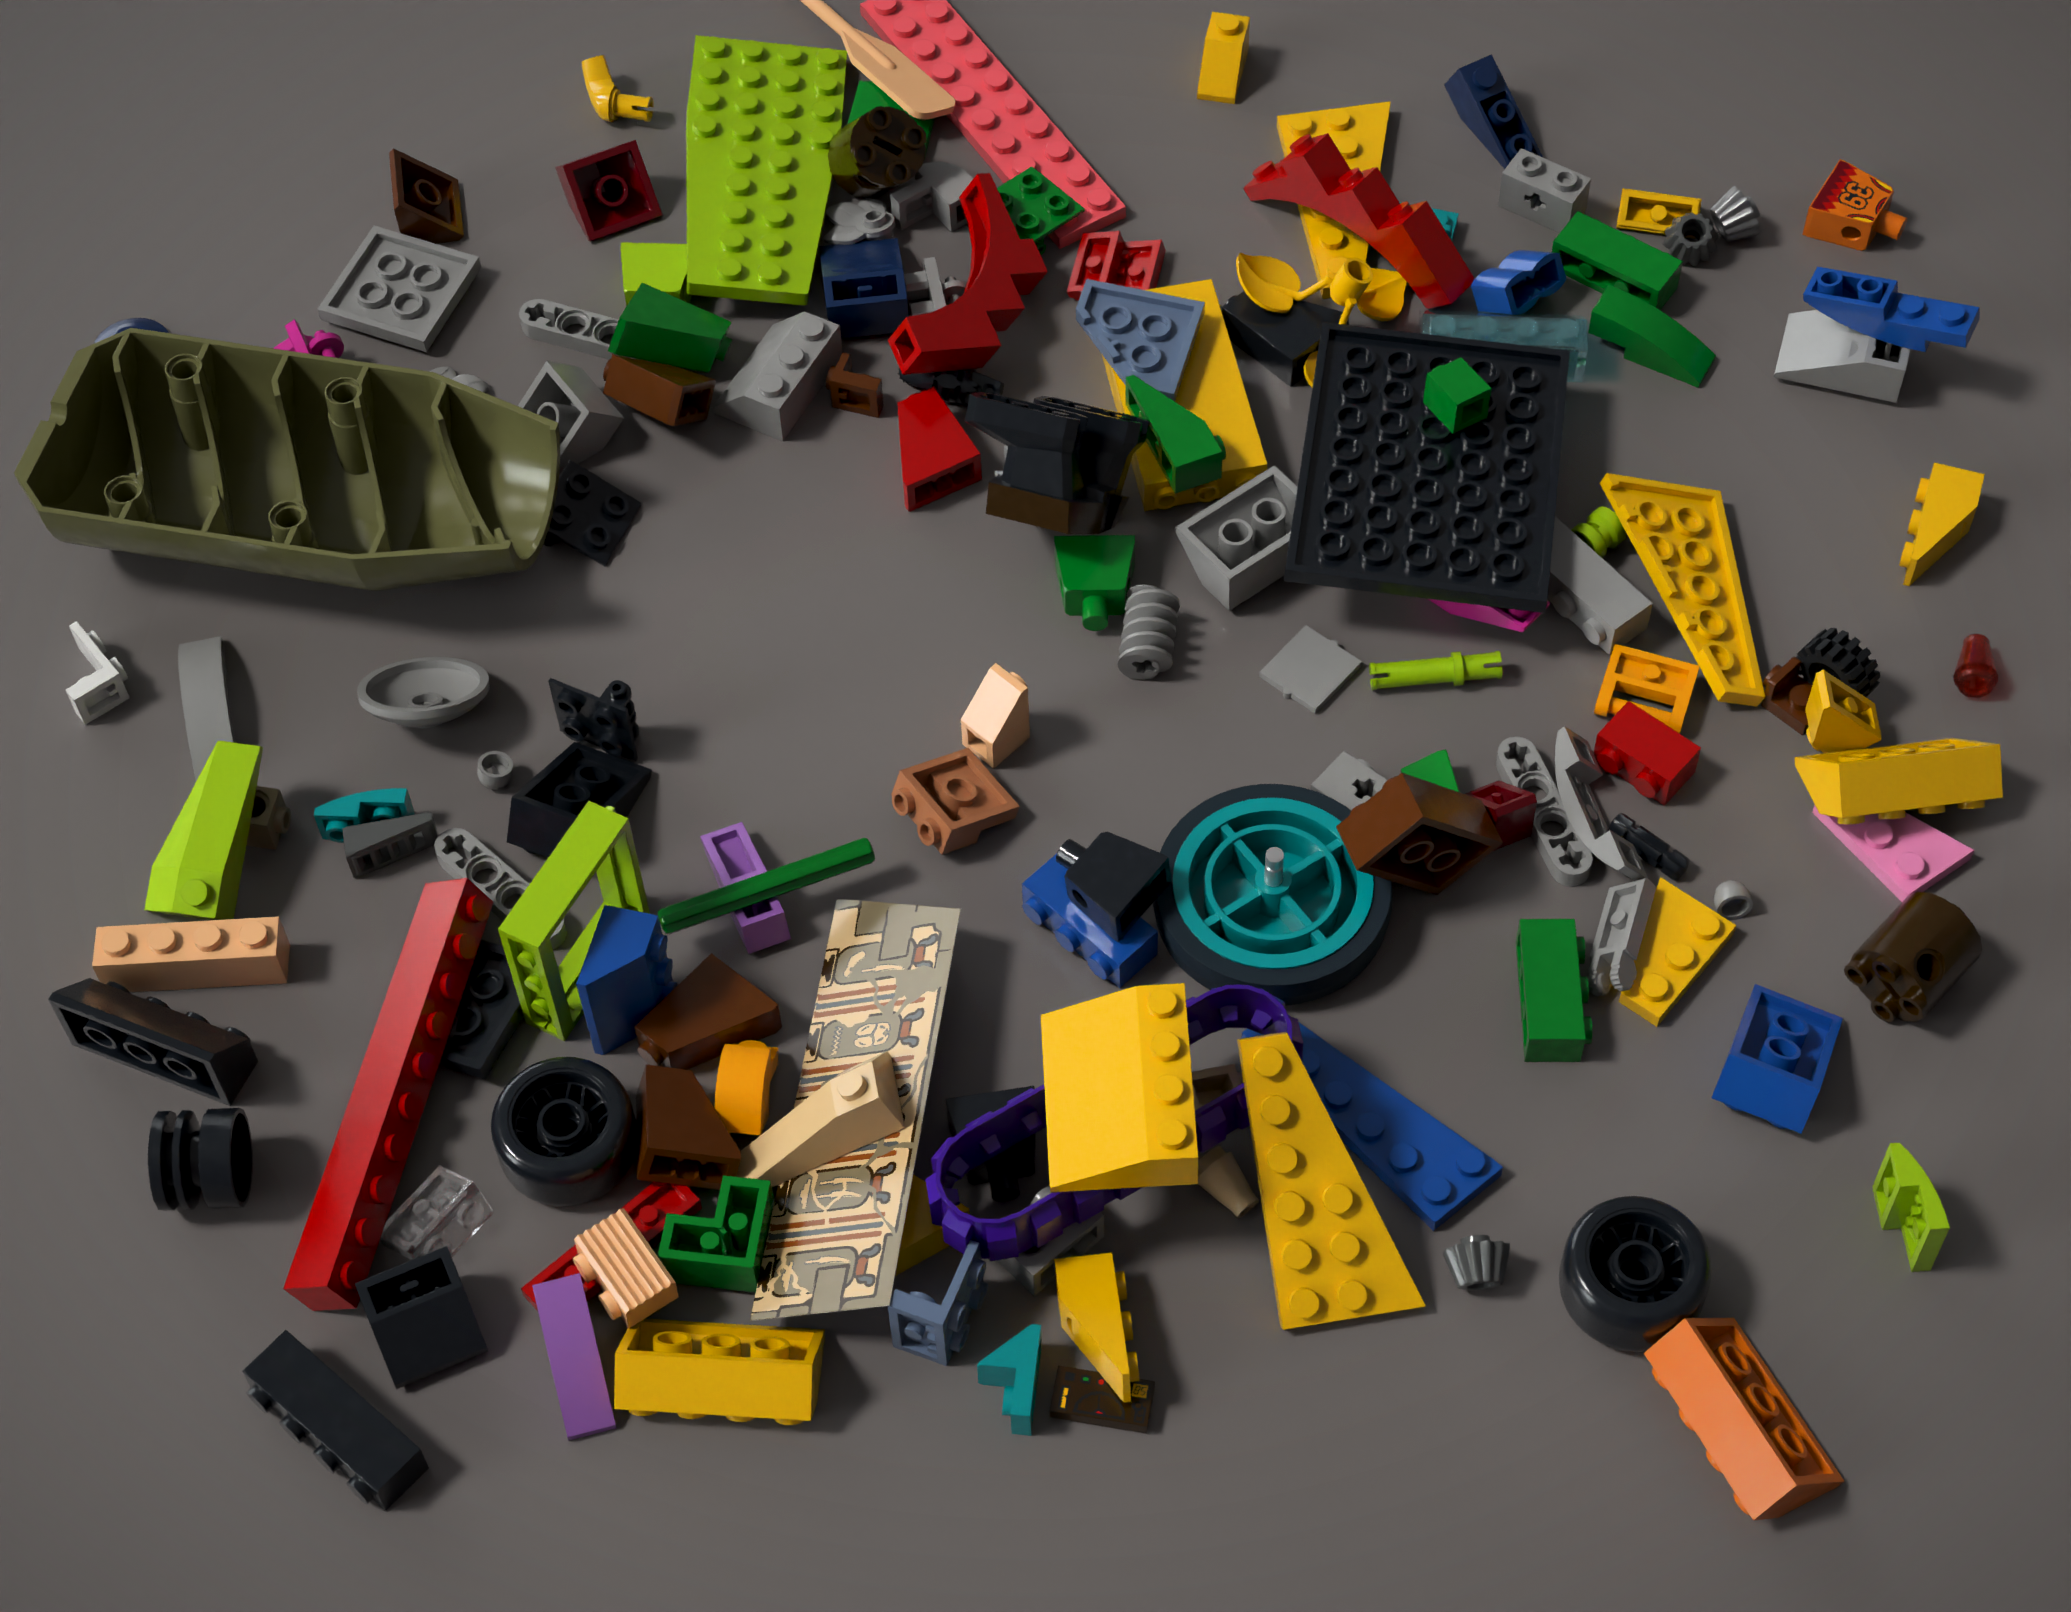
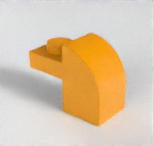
[715,1040,779,1135]

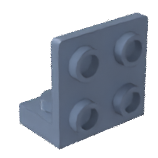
[888,1240,988,1366]

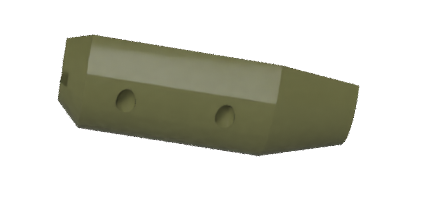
[14,328,560,591]

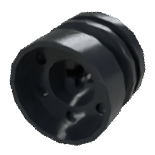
[148,1108,253,1211]

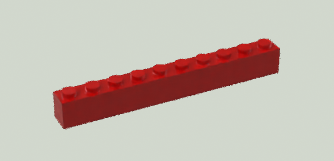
[283,878,494,1311]

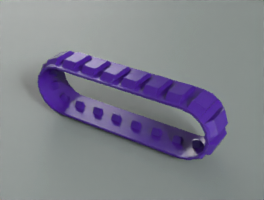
[926,984,1303,1261]

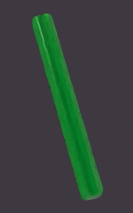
[658,838,875,934]

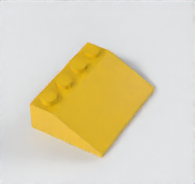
[1041,983,1198,1192]

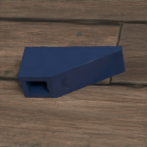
[1444,54,1543,169]

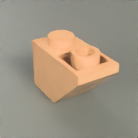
[961,663,1030,769]

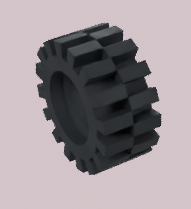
[1796,628,1880,697]

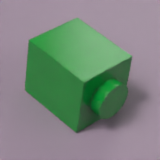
[1423,357,1492,434]

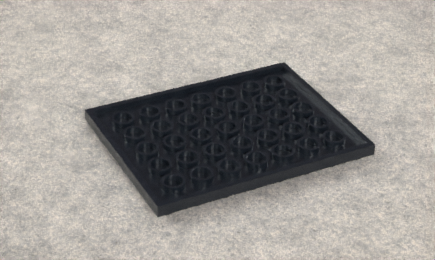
[1284,322,1570,613]

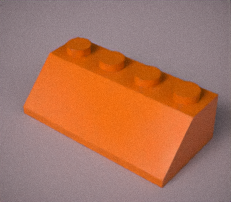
[1644,1318,1845,1520]

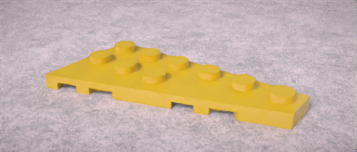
[1237,1032,1426,1330]

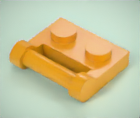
[1594,644,1700,734]

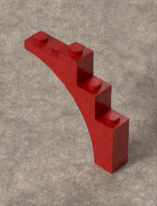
[1243,133,1475,309]
[888,173,1048,375]

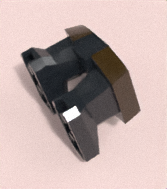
[965,392,1150,534]

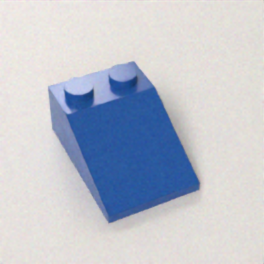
[1711,984,1843,1134]

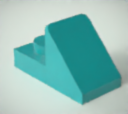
[977,1324,1042,1436]

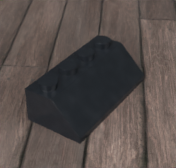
[48,978,258,1106]

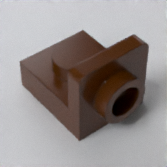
[826,353,884,418]
[1761,656,1812,735]

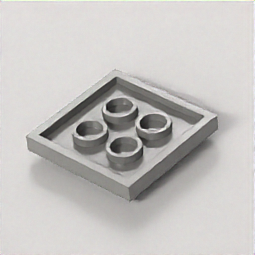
[317,225,481,352]

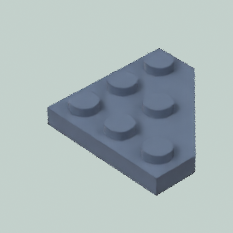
[1076,279,1205,401]

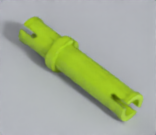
[1369,651,1503,691]

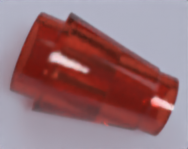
[1953,634,1998,698]

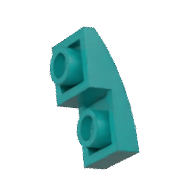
[314,788,415,843]

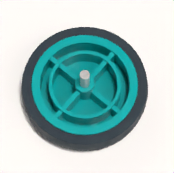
[1153,784,1393,1006]

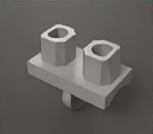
[904,257,967,316]

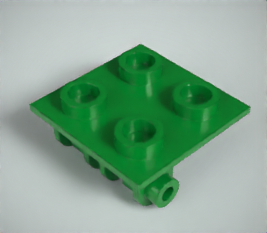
[997,166,1085,255]

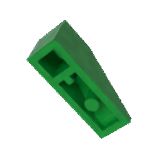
[1126,375,1226,494]

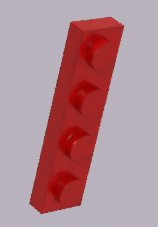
[521,1182,702,1311]

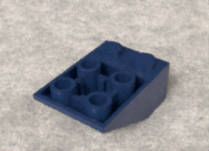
[819,238,909,339]

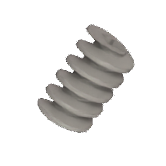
[1117,584,1180,680]

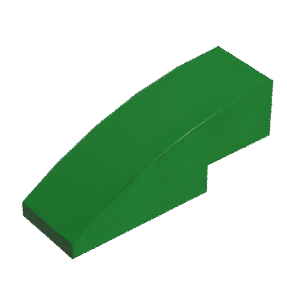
[1588,284,1716,388]

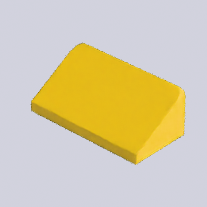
[1616,188,1702,239]

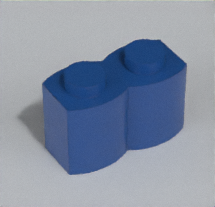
[1471,250,1566,315]

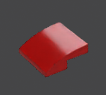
[1067,231,1166,301]

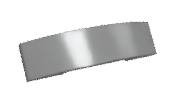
[178,636,237,781]
[1555,726,1648,881]

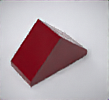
[1465,780,1537,851]

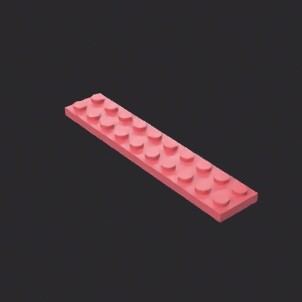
[860,0,1126,249]

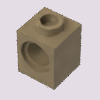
[246,786,291,850]

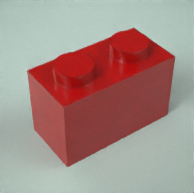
[1593,701,1701,806]

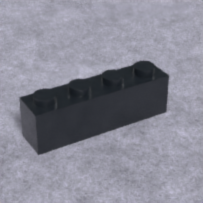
[242,1330,429,1511]

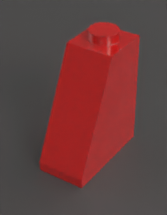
[897,387,982,512]

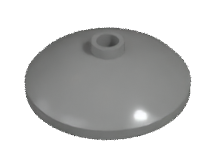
[357,657,490,729]

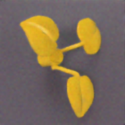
[1236,253,1407,388]

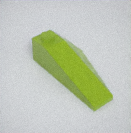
[144,740,263,920]

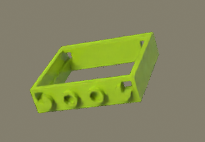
[498,801,650,1041]

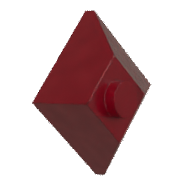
[555,140,663,241]

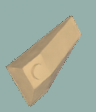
[735,1051,905,1187]

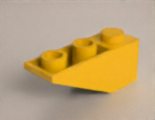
[1899,462,1985,586]
[1054,1252,1139,1403]

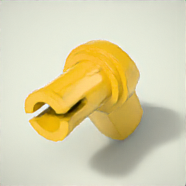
[581,55,654,122]

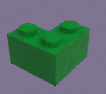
[658,1175,774,1292]

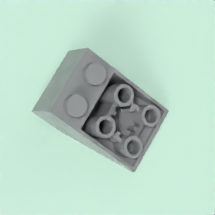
[1774,310,1910,403]

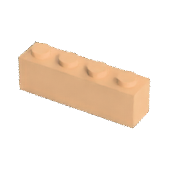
[92,916,290,992]

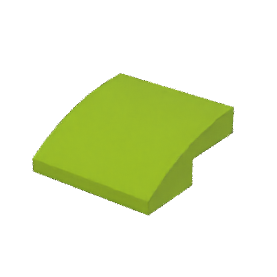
[1872,1142,1950,1272]

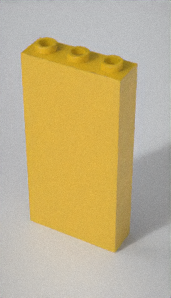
[1101,279,1268,511]

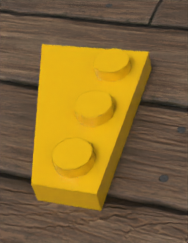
[1619,877,1736,1027]

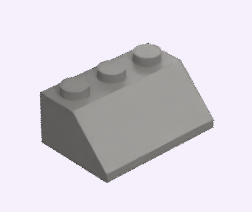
[712,311,843,441]
[1176,465,1298,611]

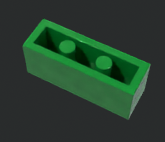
[1552,211,1683,310]
[1515,919,1592,1062]

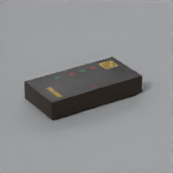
[1049,1365,1155,1433]

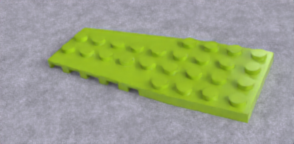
[686,35,847,306]

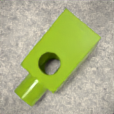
[620,242,692,307]

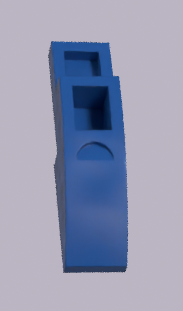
[1803,267,1980,352]

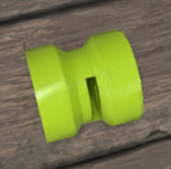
[1571,507,1627,558]

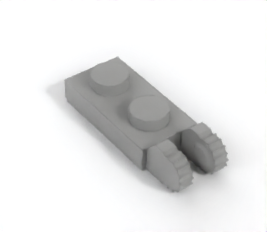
[1587,878,1656,997]

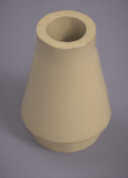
[1198,1146,1259,1218]

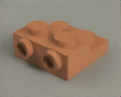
[891,748,1020,855]

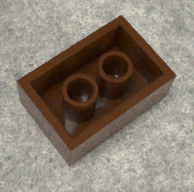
[1336,773,1503,895]

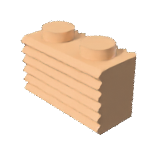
[573,1208,679,1329]

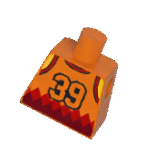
[1802,159,1907,251]

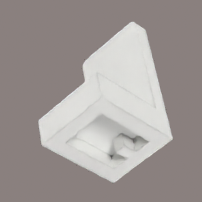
[66,621,130,725]

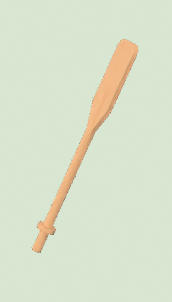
[800,0,955,120]

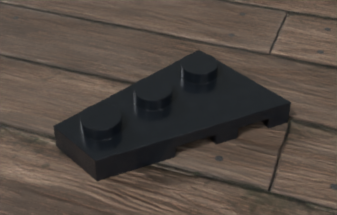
[441,939,524,1079]

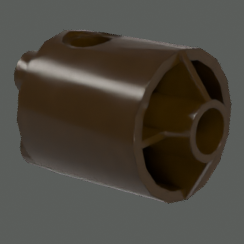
[828,106,927,198]
[1844,892,1982,1022]

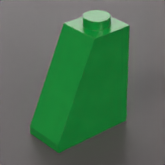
[608,283,733,373]

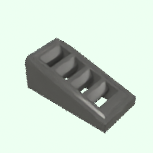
[342,812,439,878]

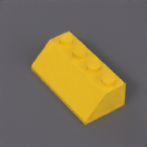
[1795,738,2003,824]
[614,1319,825,1425]

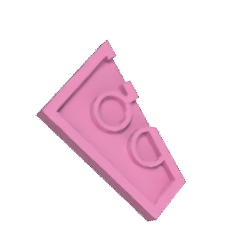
[1812,805,1974,902]

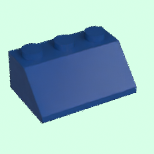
[576,905,678,1055]

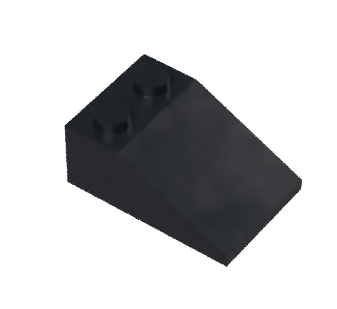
[507,742,652,857]

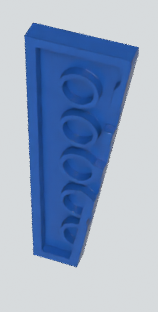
[1241,1015,1503,1231]

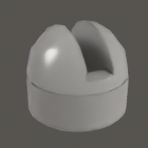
[477,751,513,790]
[1713,880,1753,920]

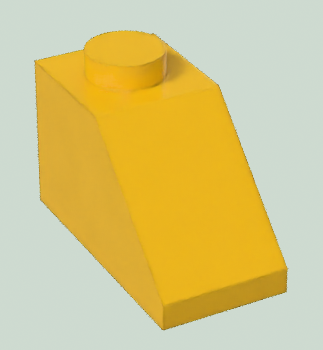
[1197,12,1250,104]
[1805,670,1882,753]

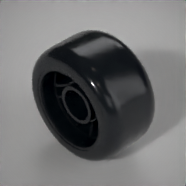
[491,1057,637,1207]
[1559,1196,1712,1352]

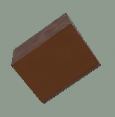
[389,148,464,244]

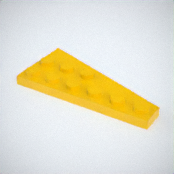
[1277,101,1391,299]
[1599,473,1765,707]

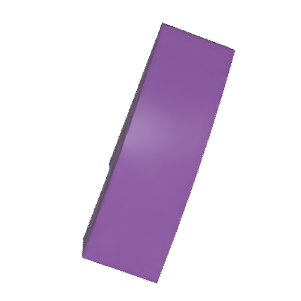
[700,822,791,954]
[532,1273,616,1441]

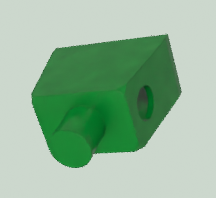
[1054,535,1135,631]

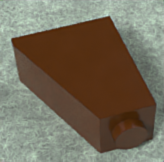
[603,354,716,426]
[635,953,782,1070]
[636,1064,741,1190]

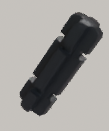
[1608,813,1690,880]

